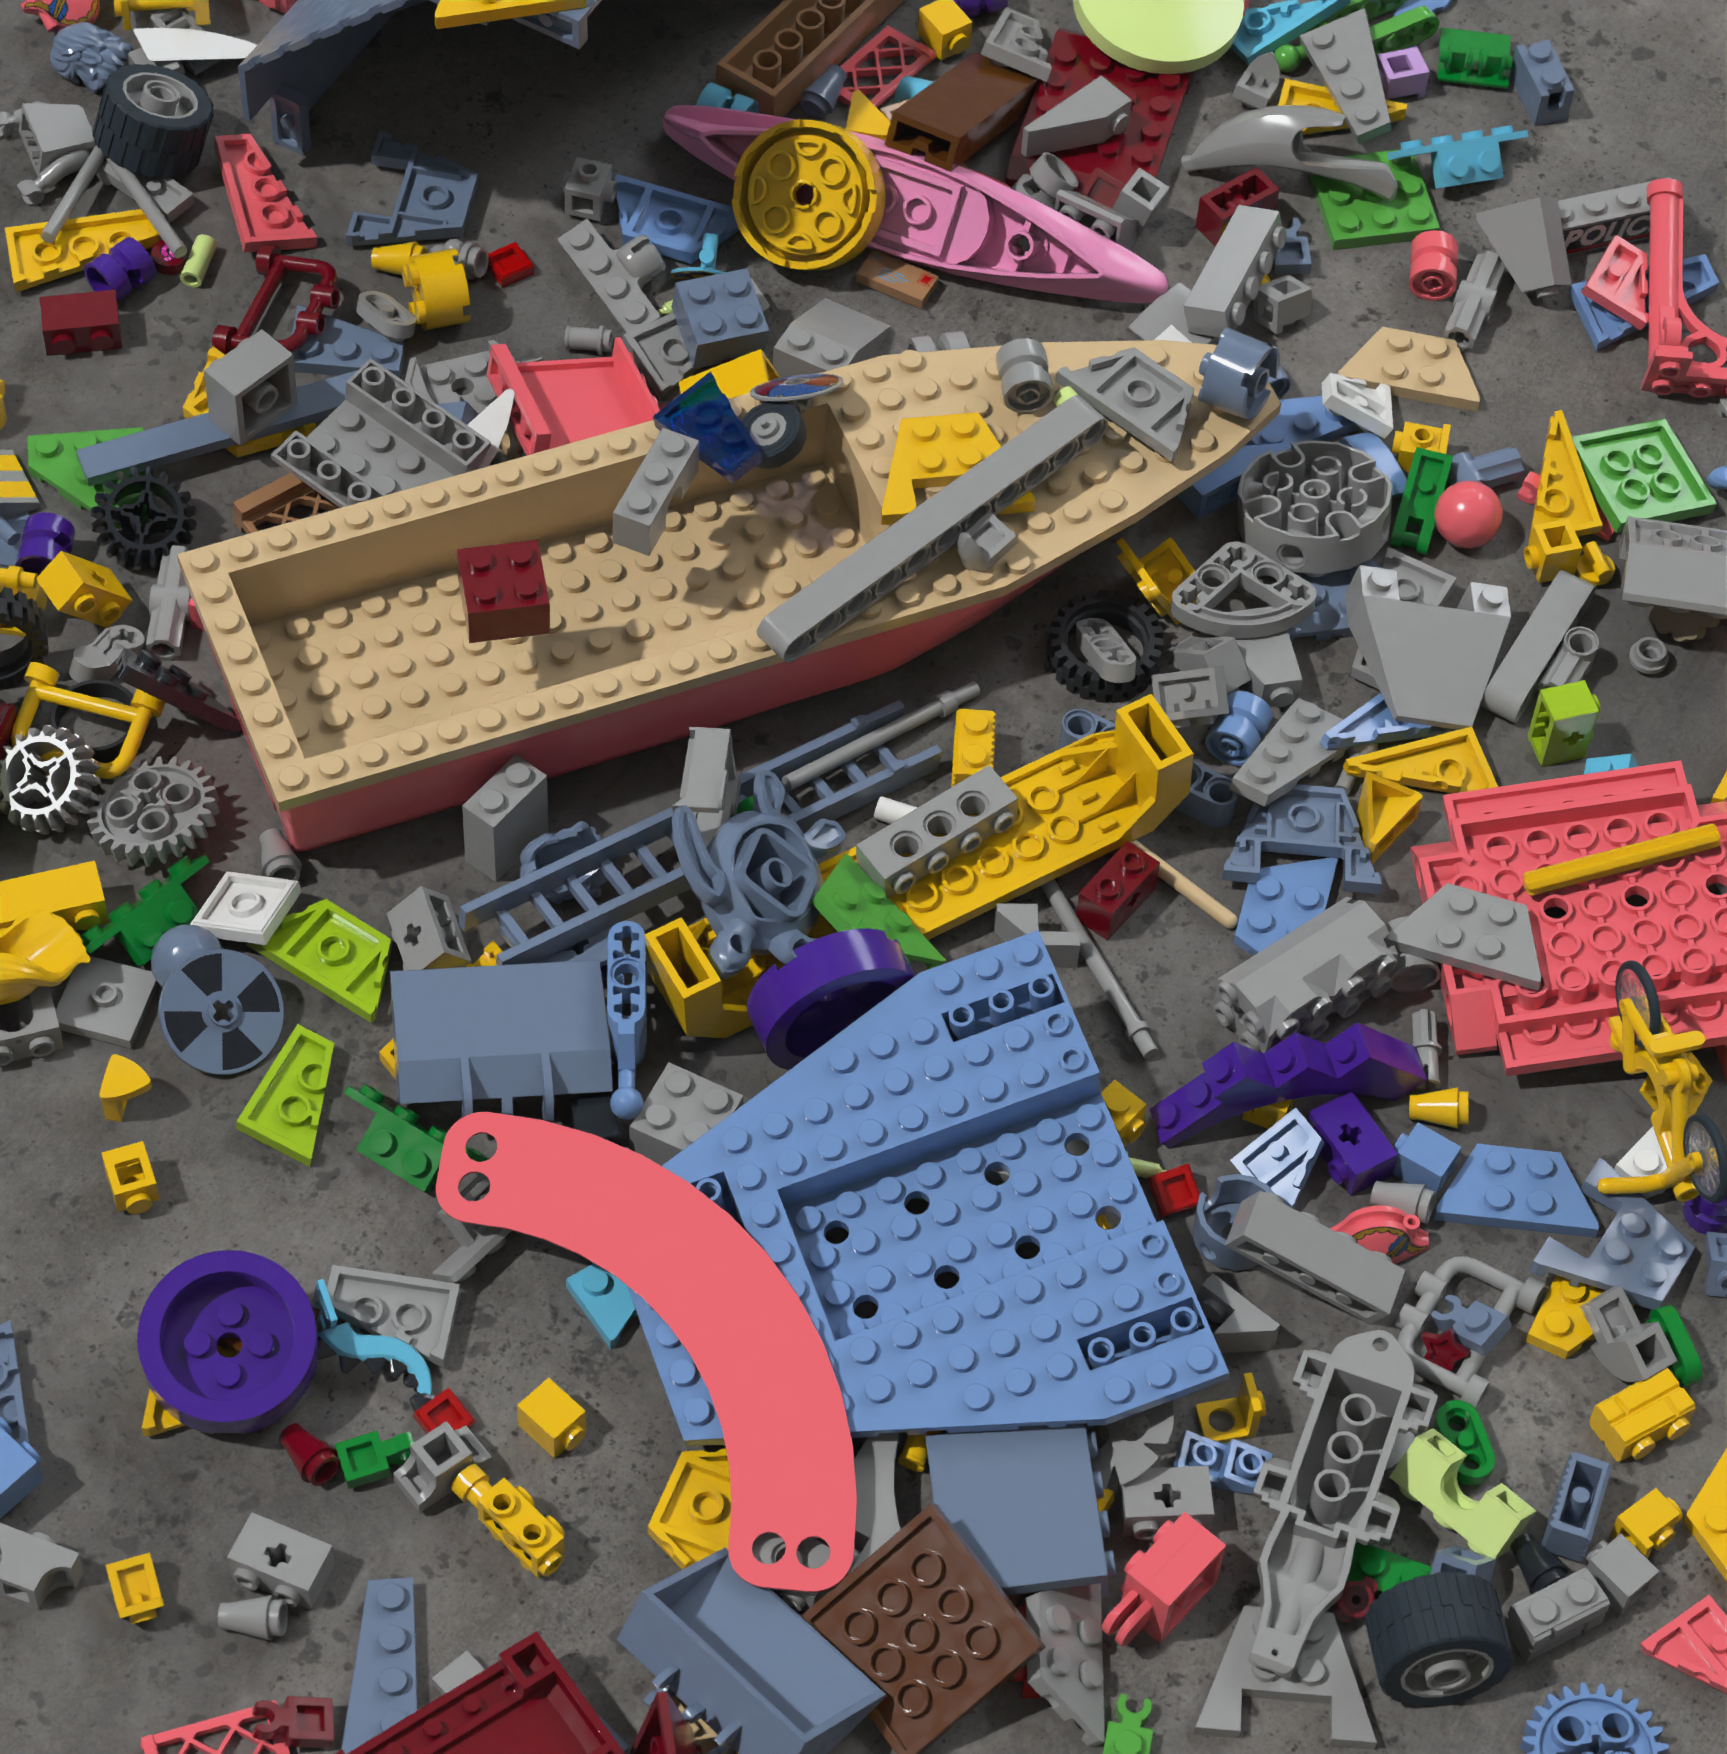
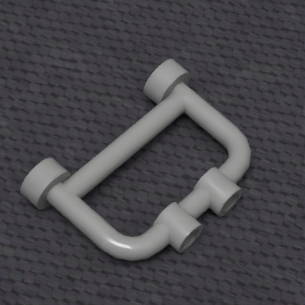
[1395,1256,1546,1411]

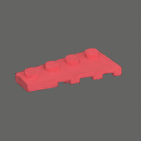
[214,134,318,253]

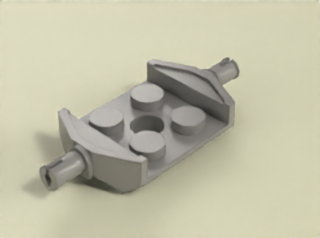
[405,340,544,414]

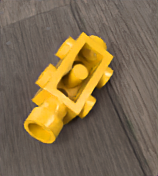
[451,1464,565,1578]

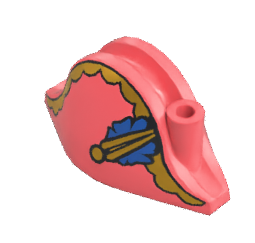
[20,0,100,33]
[1330,1205,1430,1264]

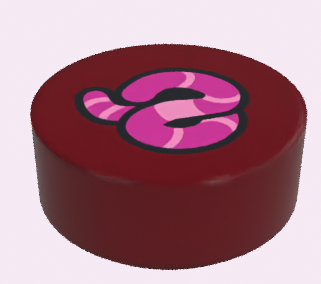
[151,240,189,275]

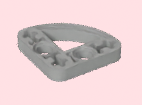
[1171,541,1317,638]

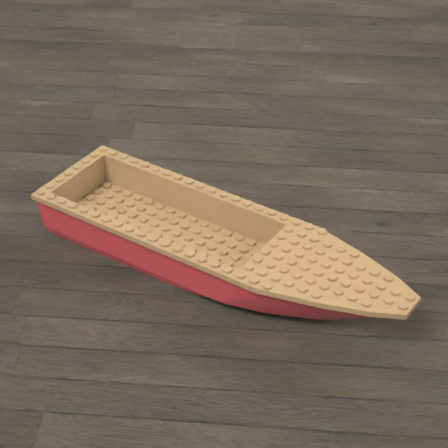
[177,340,1281,852]

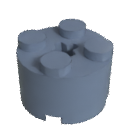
[1198,328,1280,420]

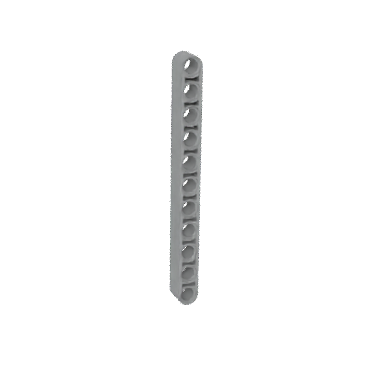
[757,395,1108,663]

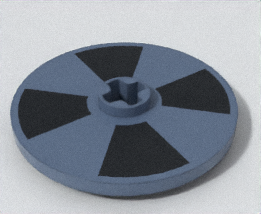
[158,949,284,1075]

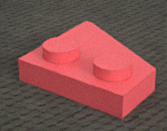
[1581,235,1649,330]
[1640,1595,1727,1694]

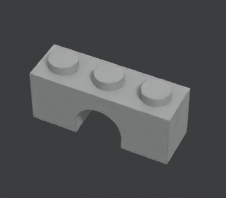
[613,428,699,556]

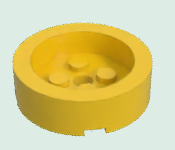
[732,119,886,271]

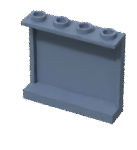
[926,1423,1116,1596]

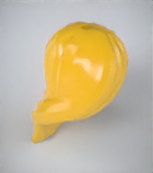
[0,910,91,1005]

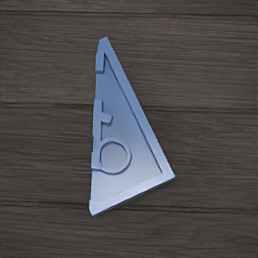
[1320,693,1456,750]

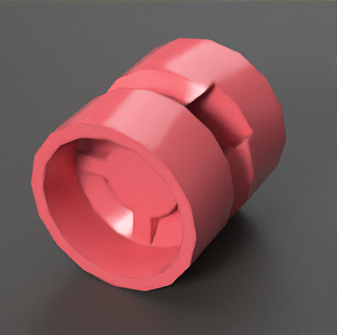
[1409,230,1459,301]

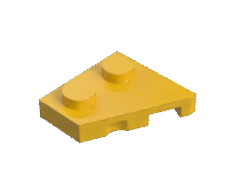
[1525,1275,1635,1359]

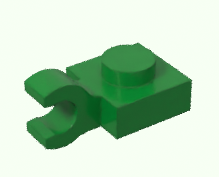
[335,1430,414,1489]

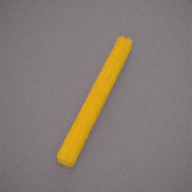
[1523,824,1720,895]

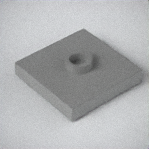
[55,956,159,1049]

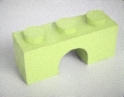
[1389,1428,1536,1559]

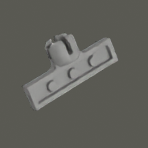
[557,218,666,333]

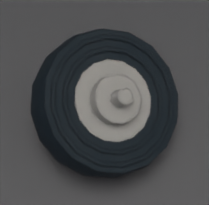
[736,401,807,469]

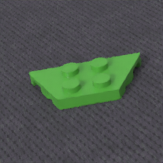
[811,854,947,970]

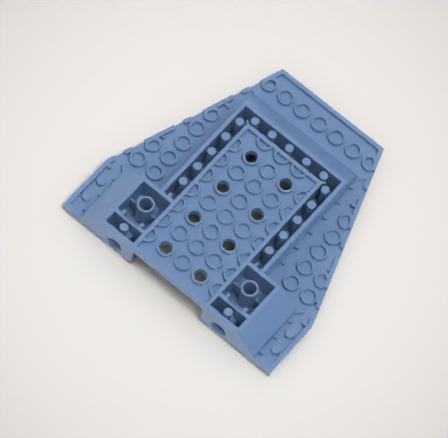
[627,930,1229,1446]

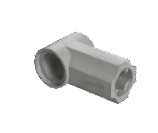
[1537,626,1599,692]

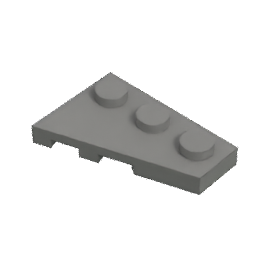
[327,1265,461,1368]

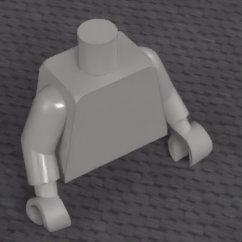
[0,101,96,206]

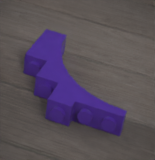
[1149,1023,1427,1148]

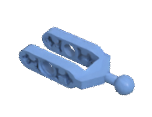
[607,921,647,1120]

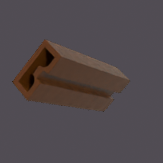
[884,52,1038,172]

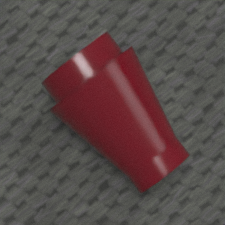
[279,1423,340,1486]

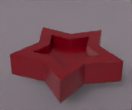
[1421,1326,1470,1372]

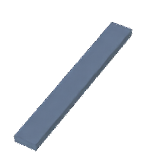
[76,370,358,487]

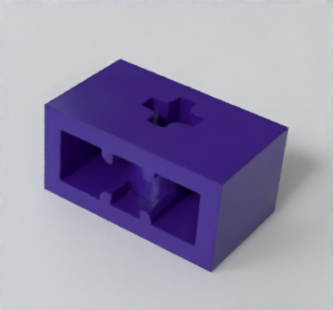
[1307,1090,1398,1196]

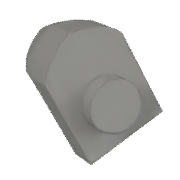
[1232,52,1280,109]
[957,511,1018,571]

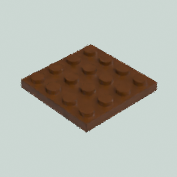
[801,1503,1046,1754]

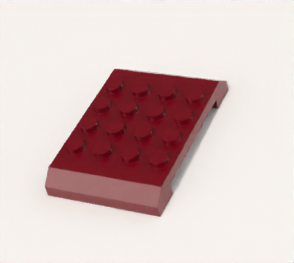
[1005,28,1196,193]
[335,1631,625,1754]

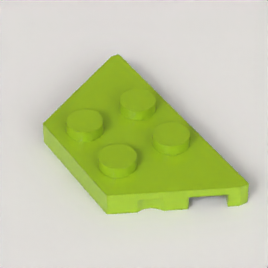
[246,899,392,1024]

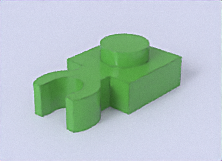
[1103,1693,1153,1754]

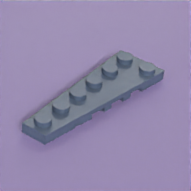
[341,1577,418,1754]

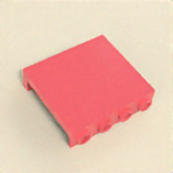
[487,337,663,456]

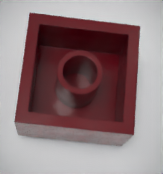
[457,540,550,643]

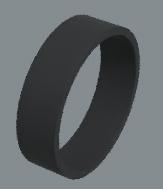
[51,680,134,763]

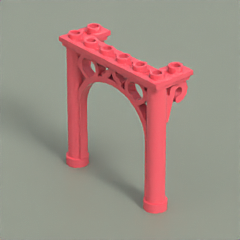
[1641,178,1727,398]

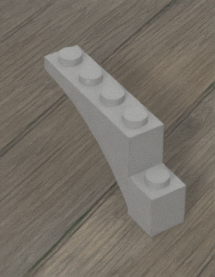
[847,1432,904,1575]

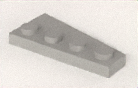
[1300,8,1392,144]
[622,278,770,399]
[1351,547,1457,689]
[1229,698,1350,807]

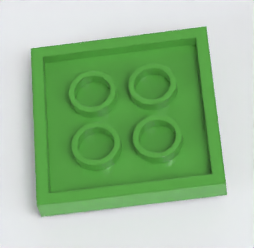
[1308,149,1440,250]
[1572,419,1717,533]

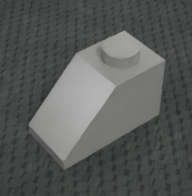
[1164,634,1251,696]

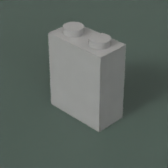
[462,754,549,882]

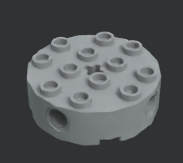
[1237,440,1392,577]

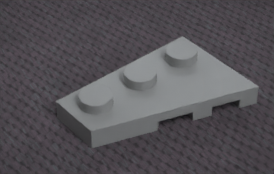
[981,7,1052,82]

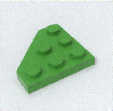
[27,427,148,529]

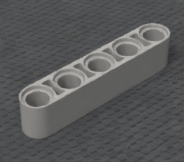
[1480,569,1597,724]

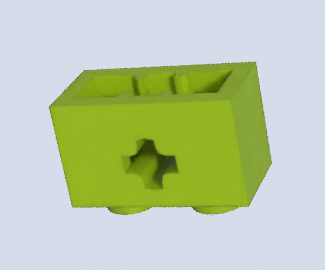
[1527,680,1601,767]

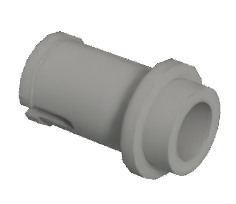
[564,325,613,355]

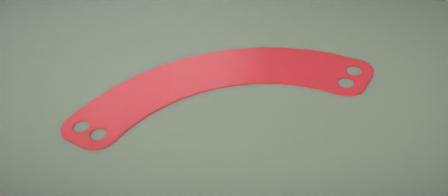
[436,1112,857,1592]

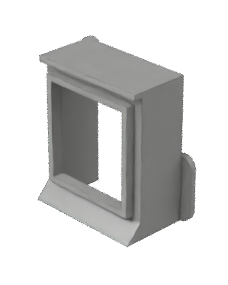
[672,727,741,847]

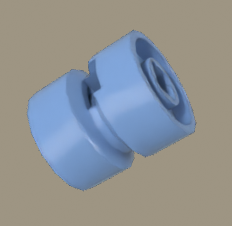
[1205,691,1273,766]

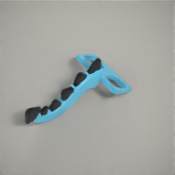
[313,1279,435,1412]

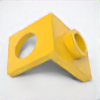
[1195,1372,1266,1443]

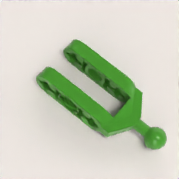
[1274,0,1440,73]

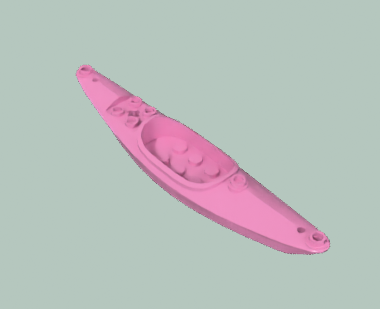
[663,105,1169,303]

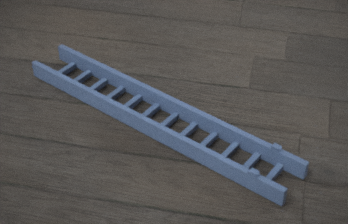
[459,700,942,965]

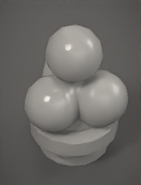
[429,239,489,280]

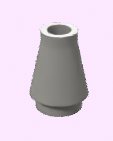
[259,828,302,881]
[1370,1181,1436,1224]
[218,1595,288,1641]

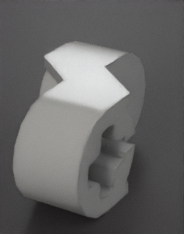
[69,625,145,683]

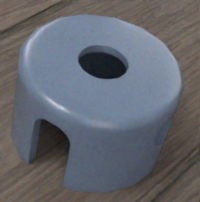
[1192,1174,1275,1271]

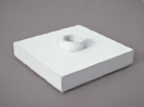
[190,871,302,945]

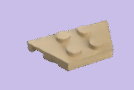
[1338,327,1480,412]

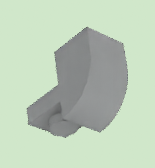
[1580,1286,1677,1382]

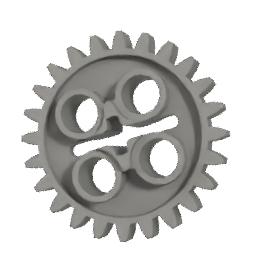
[87,756,220,867]

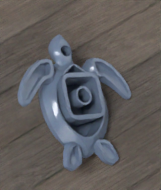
[672,770,846,980]

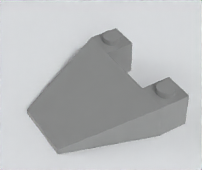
[1345,565,1511,730]

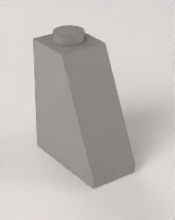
[1476,197,1571,298]
[1201,606,1303,707]

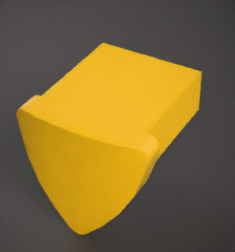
[99,1054,152,1122]

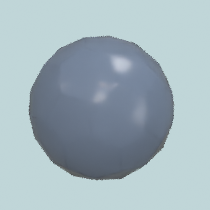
[151,925,223,988]

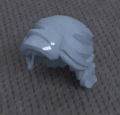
[50,22,133,93]
[520,821,609,904]

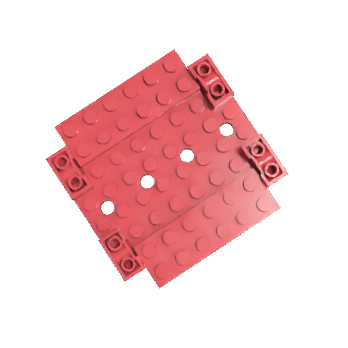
[1410,760,1727,1076]

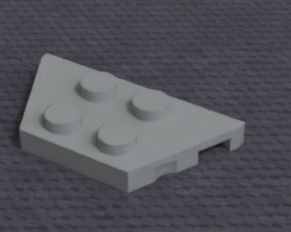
[1056,347,1194,462]
[1386,883,1541,991]
[1026,1584,1105,1747]

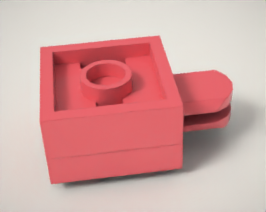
[1101,1512,1226,1647]

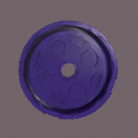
[747,928,916,1070]
[137,1250,318,1434]

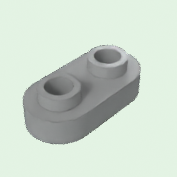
[356,291,416,342]

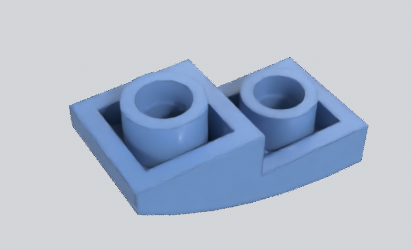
[1339,431,1407,499]
[1173,1430,1273,1494]

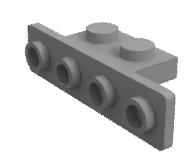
[432,1174,512,1283]

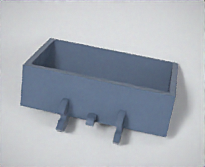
[390,960,613,1121]
[617,1548,887,1754]

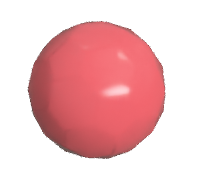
[1434,481,1503,549]

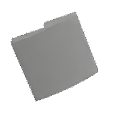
[1128,283,1219,345]

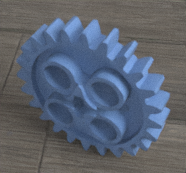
[1519,1683,1669,1754]

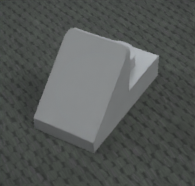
[1198,1273,1280,1353]

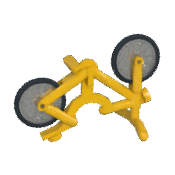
[1597,960,1727,1203]

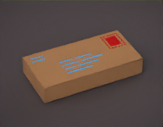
[856,249,939,309]

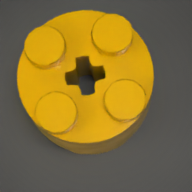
[401,248,471,330]

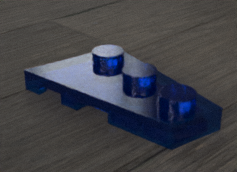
[652,371,762,484]

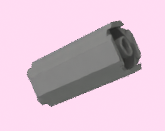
[1213,897,1398,1053]

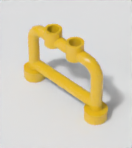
[11,662,166,779]

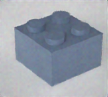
[672,268,769,369]

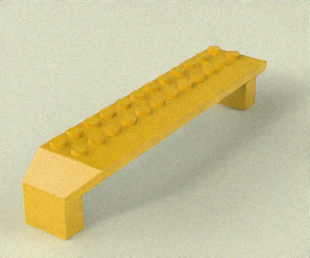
[644,694,1194,1038]

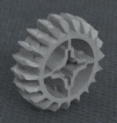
[0,725,102,835]

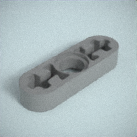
[1075,618,1136,683]

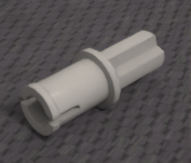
[1412,1009,1442,1091]

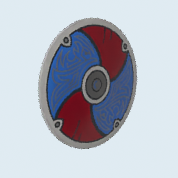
[750,374,844,414]

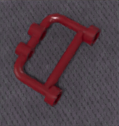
[212,245,340,355]

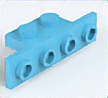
[1387,125,1528,189]

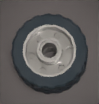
[92,64,214,178]
[1365,1572,1514,1707]

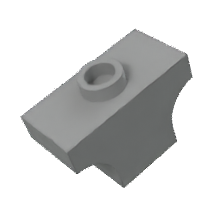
[393,1421,492,1513]
[0,1523,84,1610]

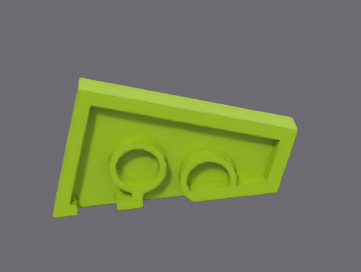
[235,1024,334,1167]

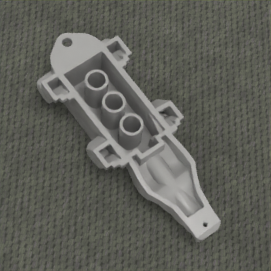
[1249,1330,1438,1677]

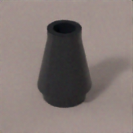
[1510,1533,1568,1594]

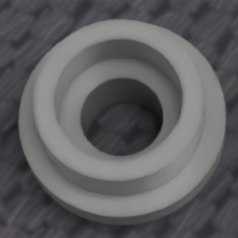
[1629,637,1669,674]

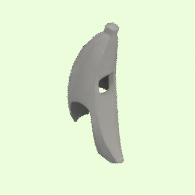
[1181,105,1398,203]

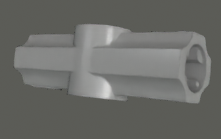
[1443,251,1506,352]
[146,546,192,661]

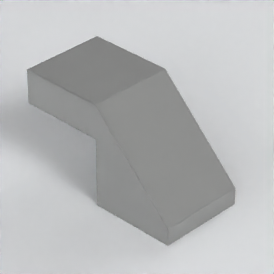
[994,903,1080,968]

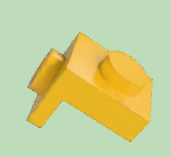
[105,1552,164,1624]

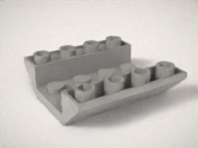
[271,358,491,508]
[1619,516,1727,619]

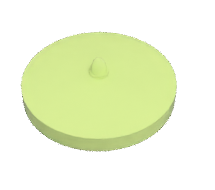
[1073,0,1244,74]

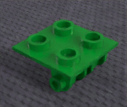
[1437,27,1512,89]

